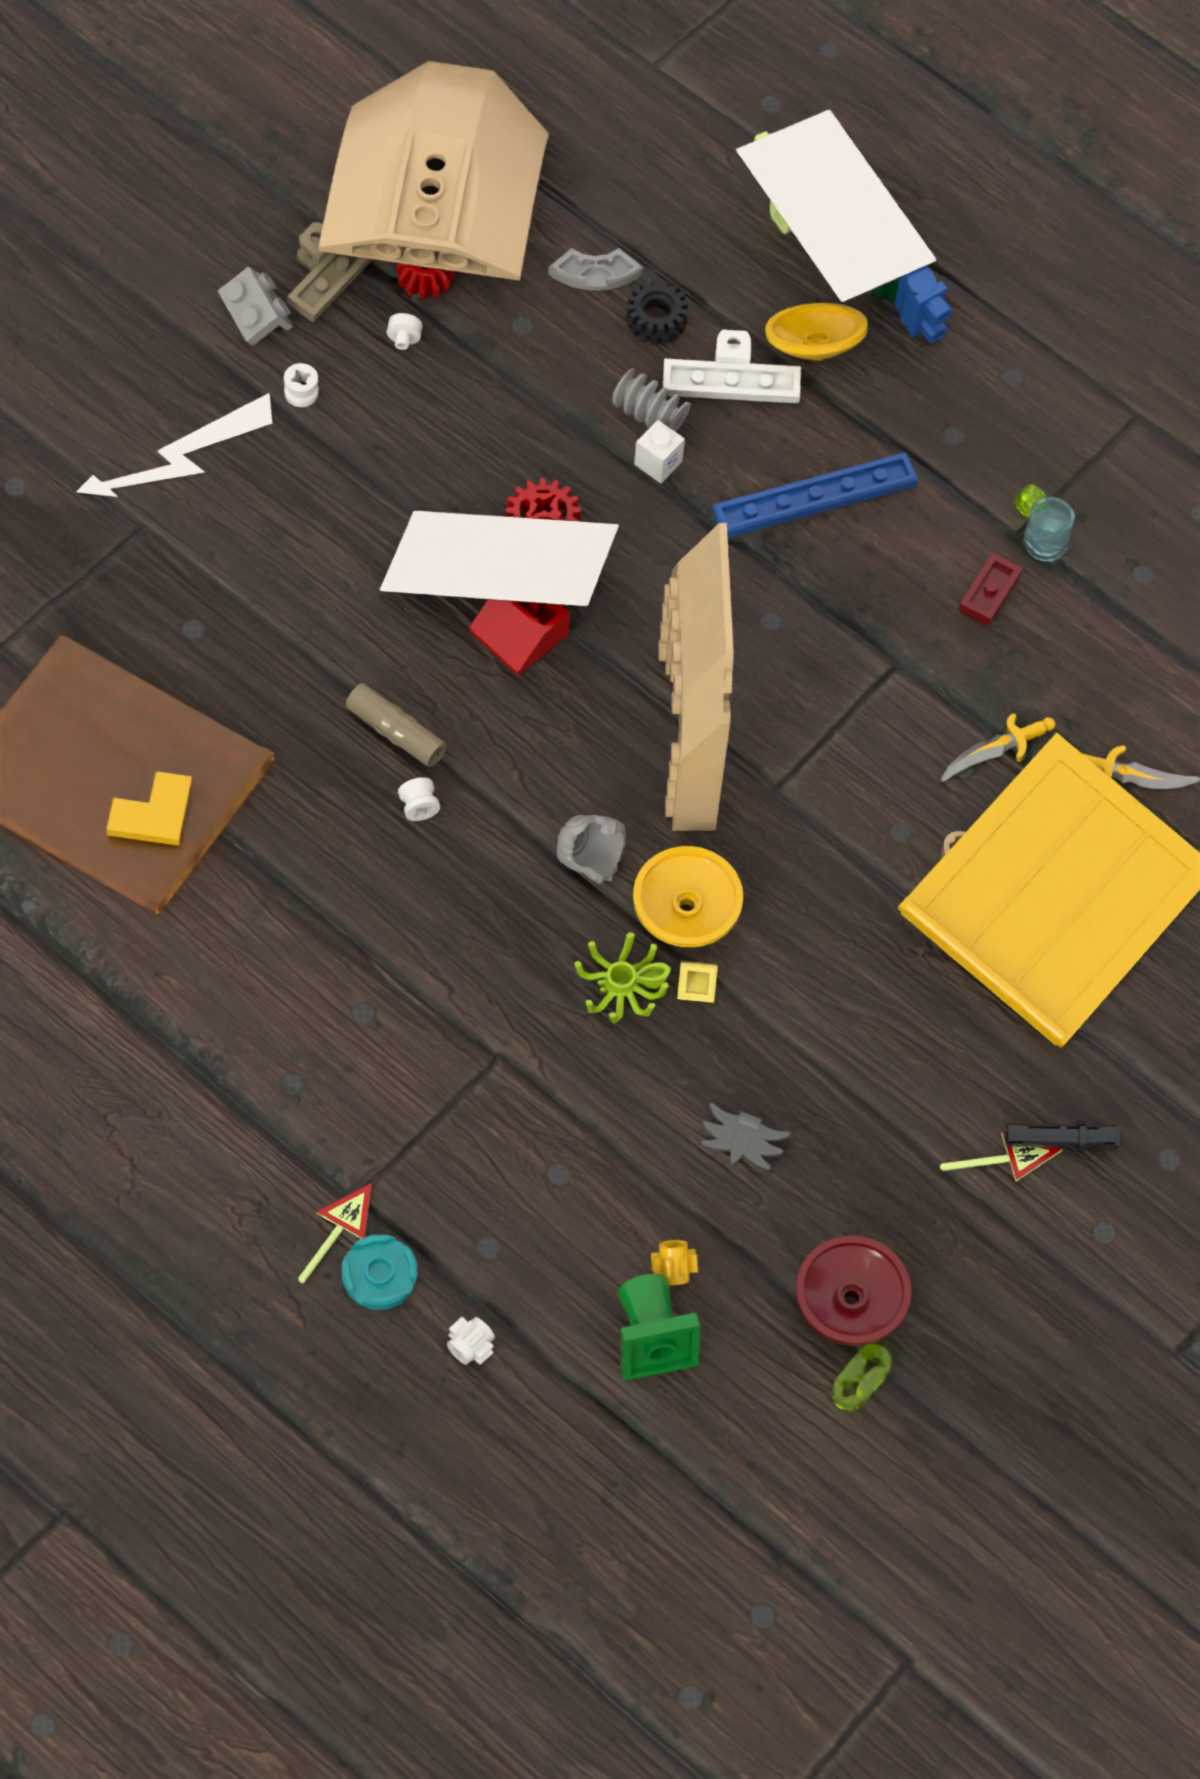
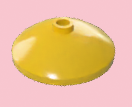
[765,303,868,361]
[633,846,743,947]

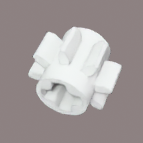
[447,1317,495,1365]

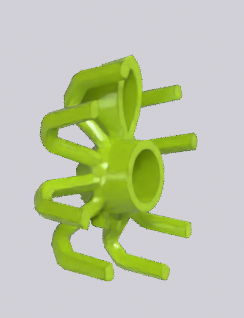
[574,932,671,1024]

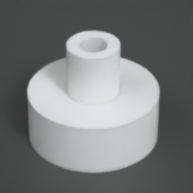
[387,313,423,350]

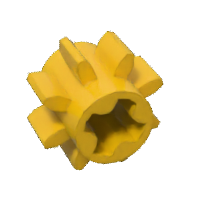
[651,1240,698,1285]

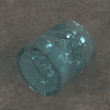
[1023,497,1075,561]

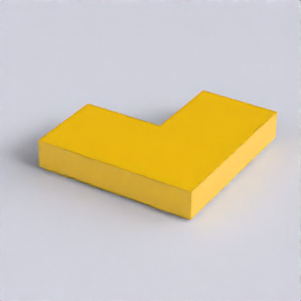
[107,771,192,846]

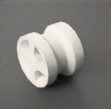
[284,363,319,407]
[398,777,440,821]

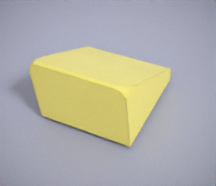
[677,961,718,1003]

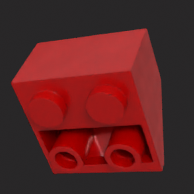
[469,599,570,676]

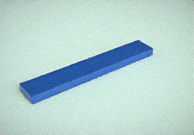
[712,452,918,538]

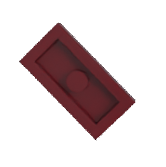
[958,552,1023,626]

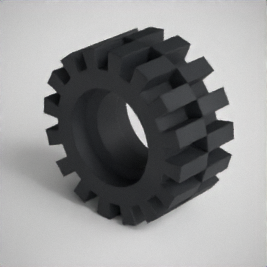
[626,279,688,345]

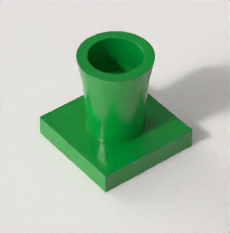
[617,1274,700,1381]

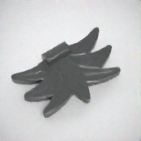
[700,1103,790,1172]

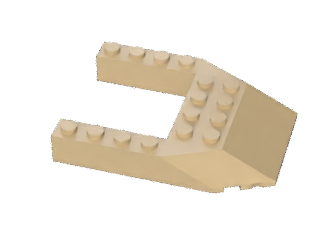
[658,523,734,831]

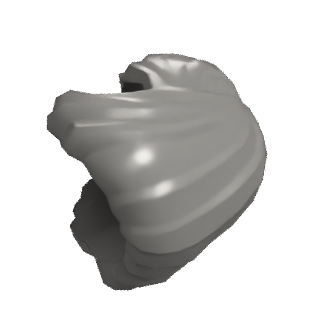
[557,815,626,884]

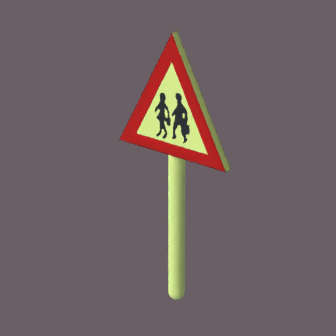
[940,1133,1063,1181]
[298,1183,372,1283]

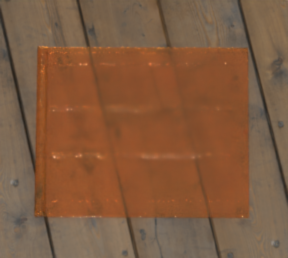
[0,634,275,915]

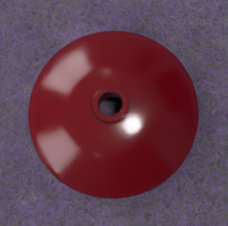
[796,1235,911,1346]

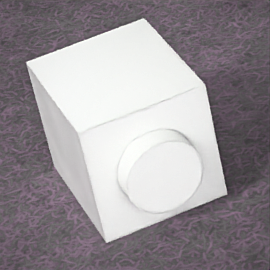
[634,420,685,483]

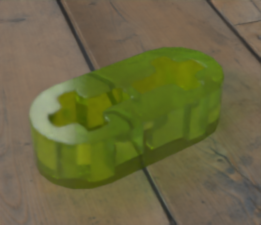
[832,1344,891,1411]

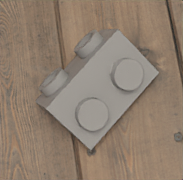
[218,266,293,345]

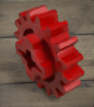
[505,478,581,522]

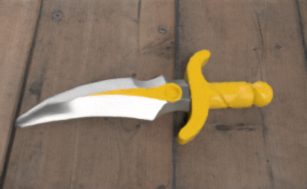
[941,714,1056,782]
[1082,746,1200,789]

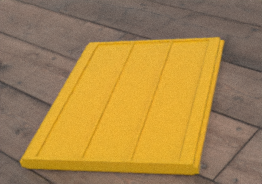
[897,733,1200,1048]

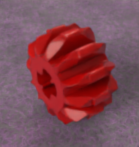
[397,263,454,301]

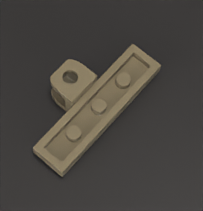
[286,222,373,323]

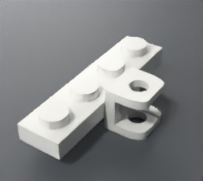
[663,330,801,403]

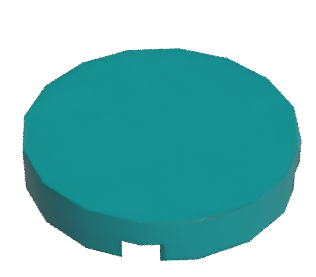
[342,1235,417,1310]

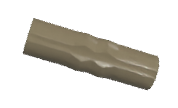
[346,683,447,768]

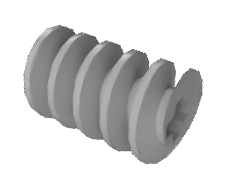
[613,368,691,431]

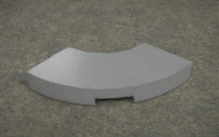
[548,248,643,290]

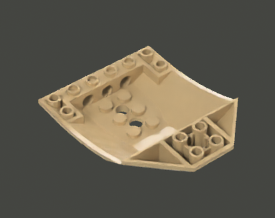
[318,61,549,280]

